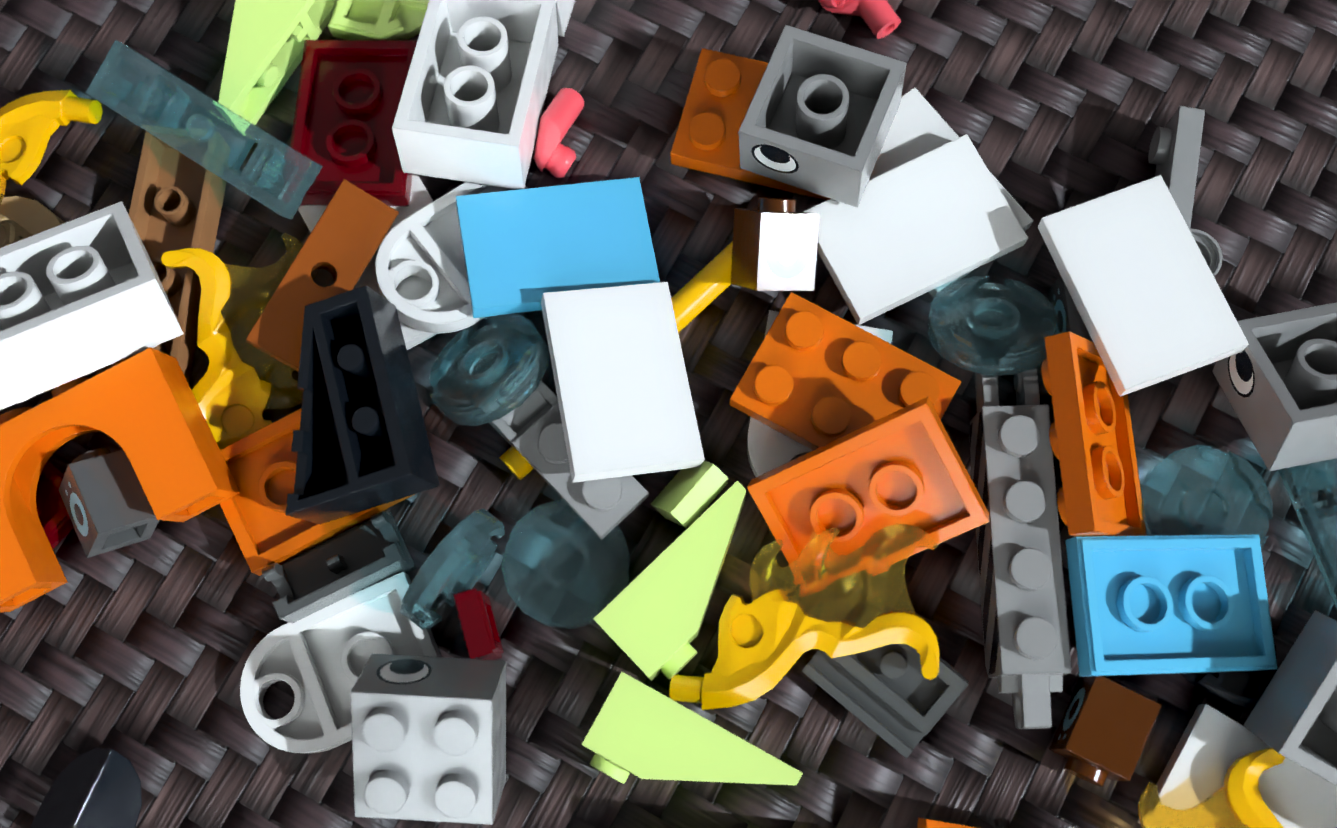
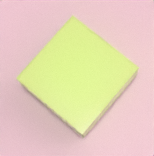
[651,461,729,528]

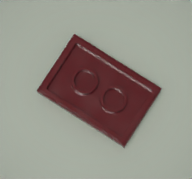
[283,40,417,206]

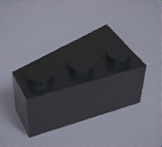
[286,285,440,524]

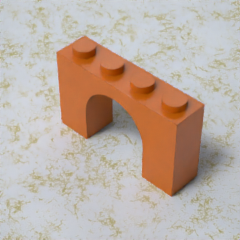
[0,347,240,613]

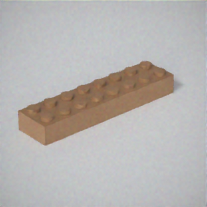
[96,127,233,384]

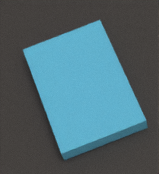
[456,177,660,318]
[1065,535,1277,677]

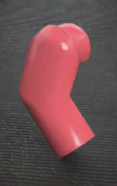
[818,0,901,39]
[533,88,584,178]

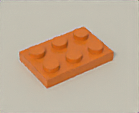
[670,48,830,200]
[729,292,962,450]
[1041,331,1147,537]
[747,397,989,600]
[220,408,417,576]

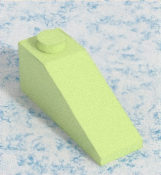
[217,0,337,137]
[593,481,746,681]
[581,672,802,785]

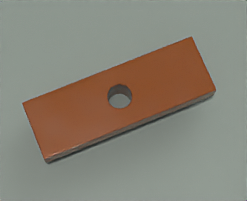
[245,179,399,372]

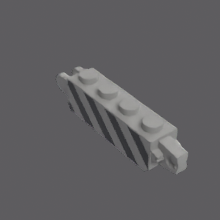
[969,362,1072,729]

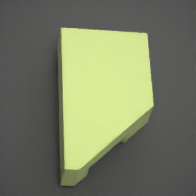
[328,0,429,40]

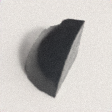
[30,748,142,828]

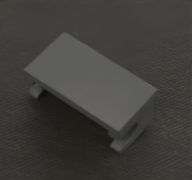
[262,510,417,623]

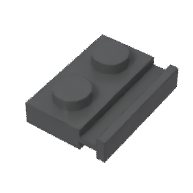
[802,594,969,759]

